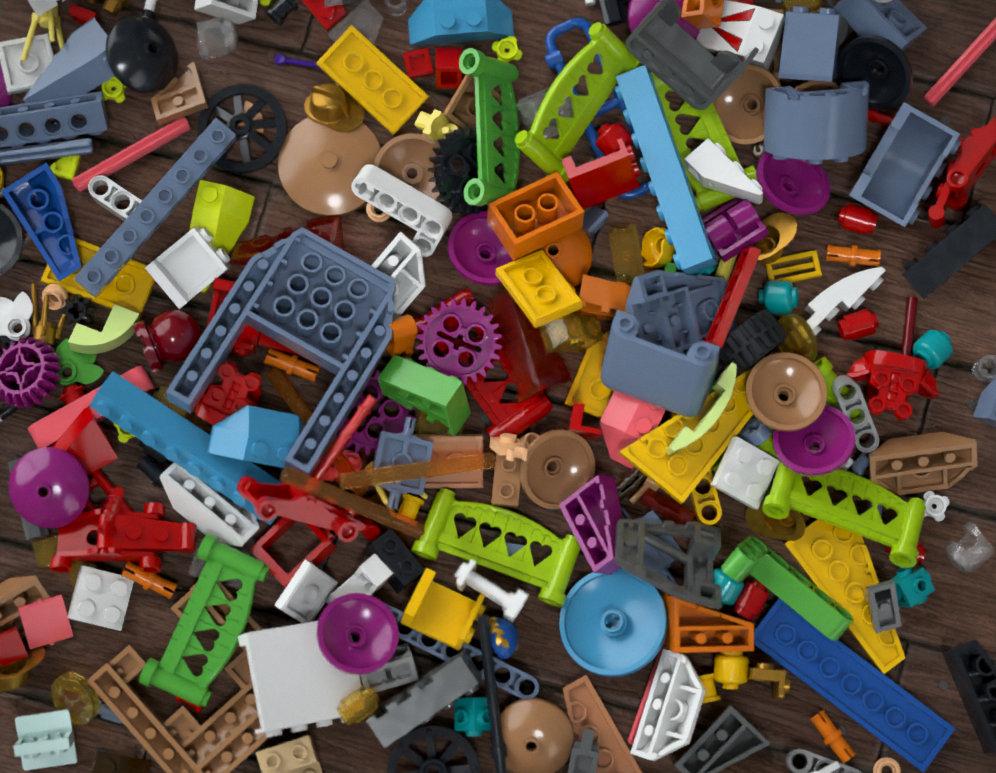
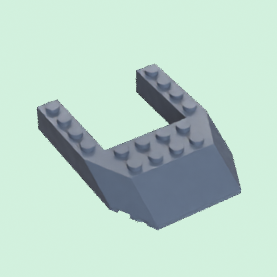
[166,227,395,480]

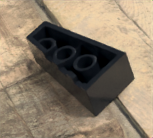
[903,204,996,299]

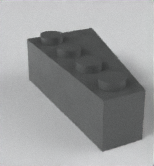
[366,650,483,748]

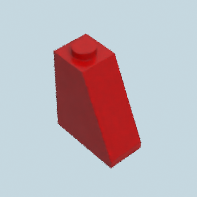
[52,406,118,475]

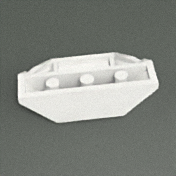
[371,232,426,319]
[159,462,260,547]
[630,649,706,761]

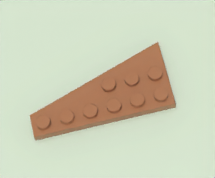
[563,675,642,773]

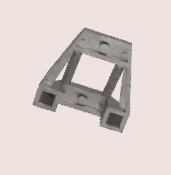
[615,519,721,609]

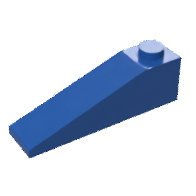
[1,163,82,282]

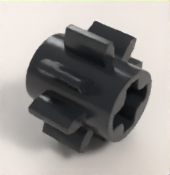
[61,294,97,325]

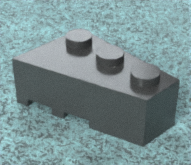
[672,705,771,773]

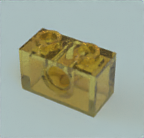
[539,314,604,352]

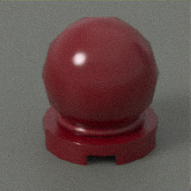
[133,309,201,373]

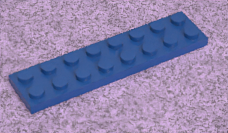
[754,598,955,773]

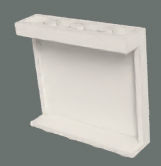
[238,621,366,738]

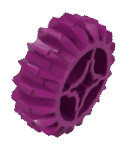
[0,337,62,409]

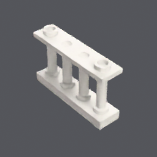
[455,559,528,623]

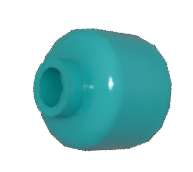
[759,281,799,315]
[913,330,953,369]
[713,568,744,608]

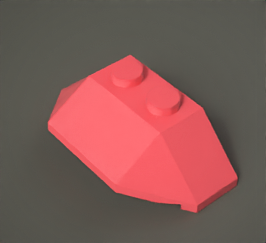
[599,391,666,470]

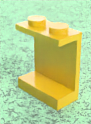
[401,568,486,651]

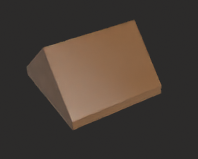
[443,75,502,131]

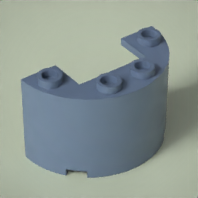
[764,81,869,164]
[849,102,962,227]

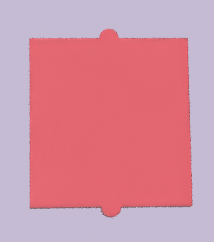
[18,595,74,649]

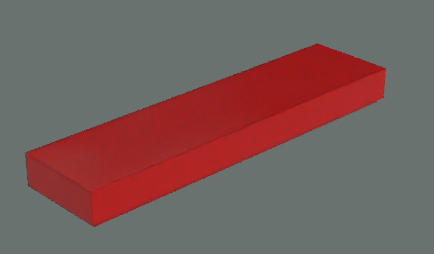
[705,246,761,348]

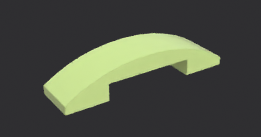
[665,362,737,455]

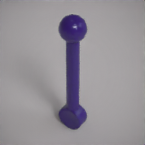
[274,54,323,71]

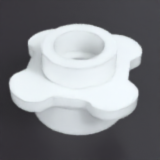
[923,491,950,522]

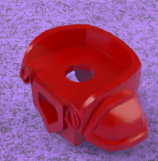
[845,350,939,421]
[195,361,277,425]

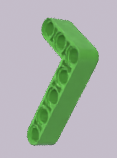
[721,536,854,641]

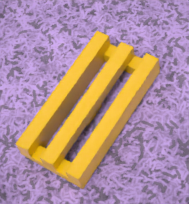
[764,250,822,283]

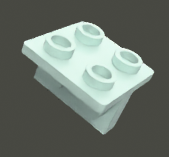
[14,709,78,770]

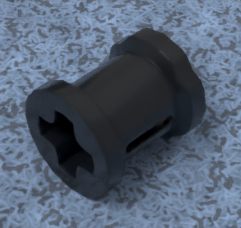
[264,0,299,27]

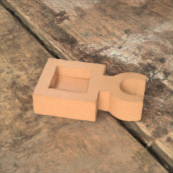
[489,433,528,461]

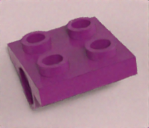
[702,197,769,263]

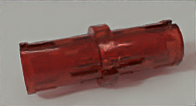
[640,488,696,525]

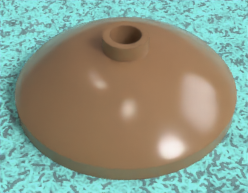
[713,65,782,144]
[374,133,452,203]
[746,352,827,432]
[520,429,595,509]
[500,698,574,773]

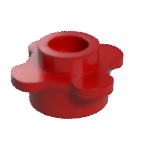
[59,384,86,405]

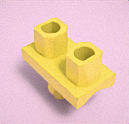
[415,109,459,143]

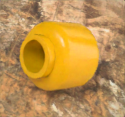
[714,651,749,690]

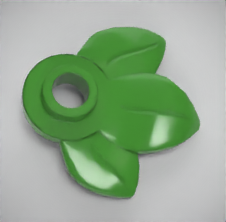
[55,338,104,386]

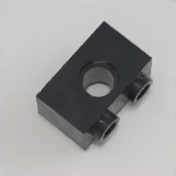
[365,528,425,594]

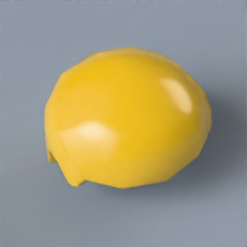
[640,227,676,268]

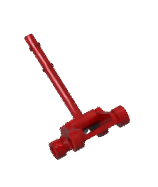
[868,109,996,229]
[237,395,380,542]
[50,487,197,573]

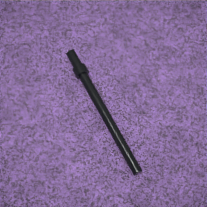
[477,615,508,773]

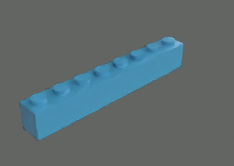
[615,65,718,275]
[89,371,282,526]

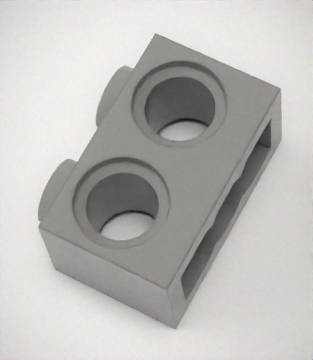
[360,643,419,695]

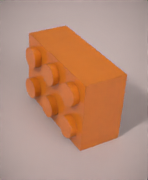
[487,172,585,261]

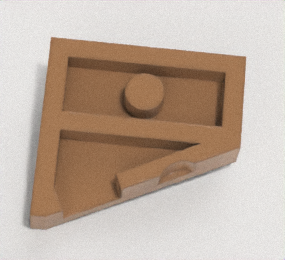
[151,62,209,125]

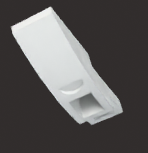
[795,267,886,342]

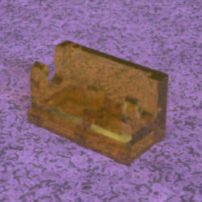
[608,224,645,283]

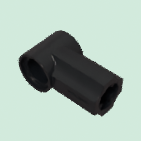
[599,0,627,27]

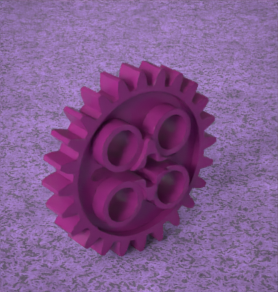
[416,298,503,385]
[337,370,416,457]

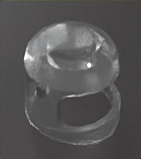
[196,17,238,61]
[946,521,995,573]

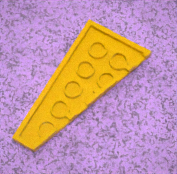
[618,367,753,504]
[784,497,905,674]

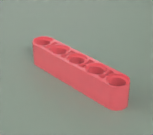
[28,365,156,448]

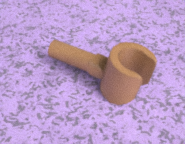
[629,477,659,504]

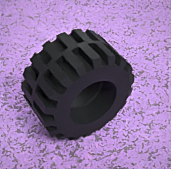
[719,309,788,376]

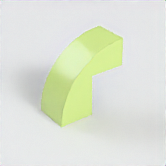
[68,304,141,354]

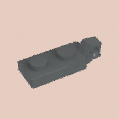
[567,728,599,773]

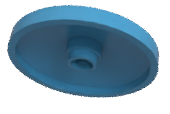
[559,568,668,677]

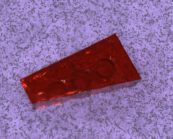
[487,291,572,403]

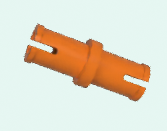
[826,244,881,267]
[264,347,320,382]
[121,561,177,599]
[810,709,856,764]

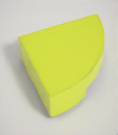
[50,155,81,181]

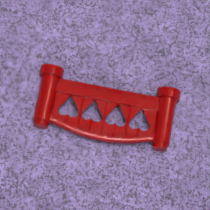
[413,288,553,440]

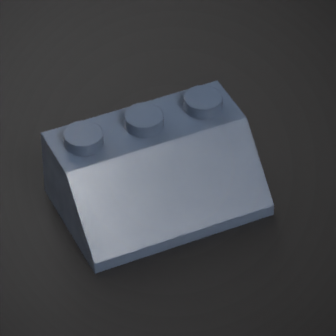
[835,0,927,52]

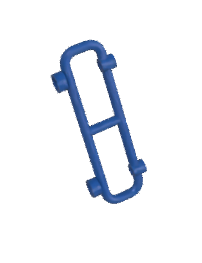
[544,18,651,200]

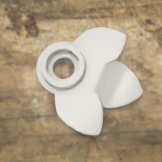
[0,292,33,341]

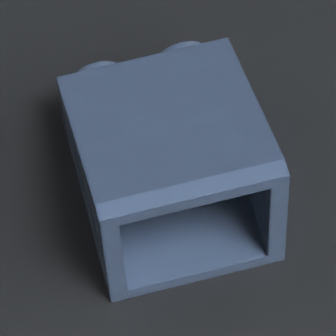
[779,6,841,82]

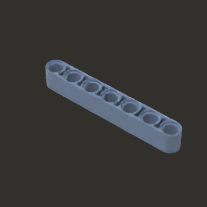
[384,603,539,699]

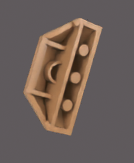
[869,432,977,496]
[0,576,50,638]

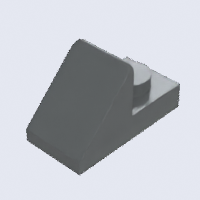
[863,580,902,633]

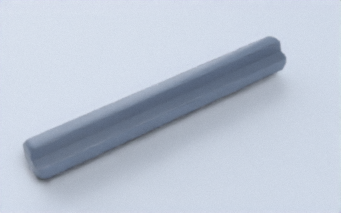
[0,138,94,165]

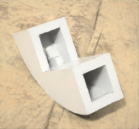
[326,553,393,605]

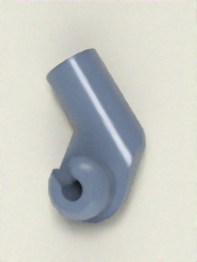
[851,452,871,480]

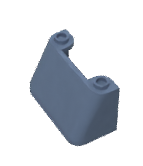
[601,310,720,417]

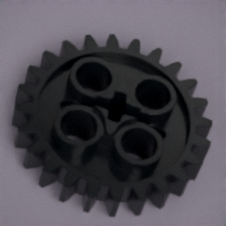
[427,128,504,215]

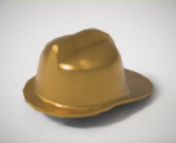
[304,83,365,132]
[740,212,798,264]
[745,500,807,541]
[0,645,46,694]

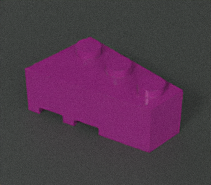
[559,475,623,575]

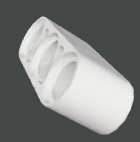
[88,176,142,221]

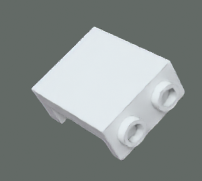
[145,225,231,309]

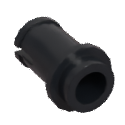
[136,455,166,489]

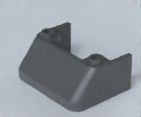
[626,0,759,110]

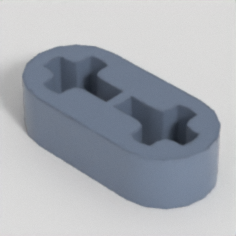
[736,417,771,446]

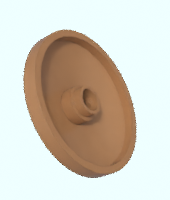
[278,117,381,217]

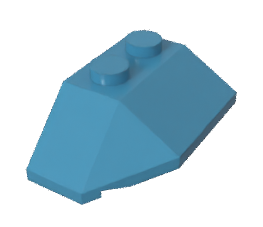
[408,0,514,46]
[207,405,305,468]

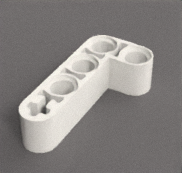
[351,165,452,257]

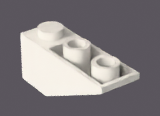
[685,139,763,205]

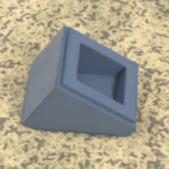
[582,207,609,238]

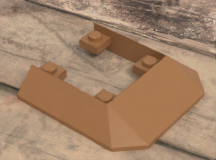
[87,581,269,773]

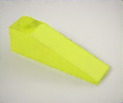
[189,180,255,293]

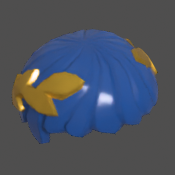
[488,616,519,659]

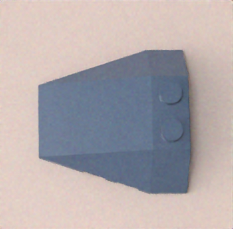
[625,270,738,355]

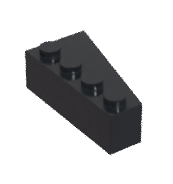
[942,640,996,753]

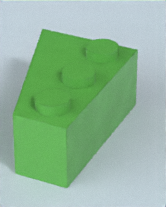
[377,354,471,437]

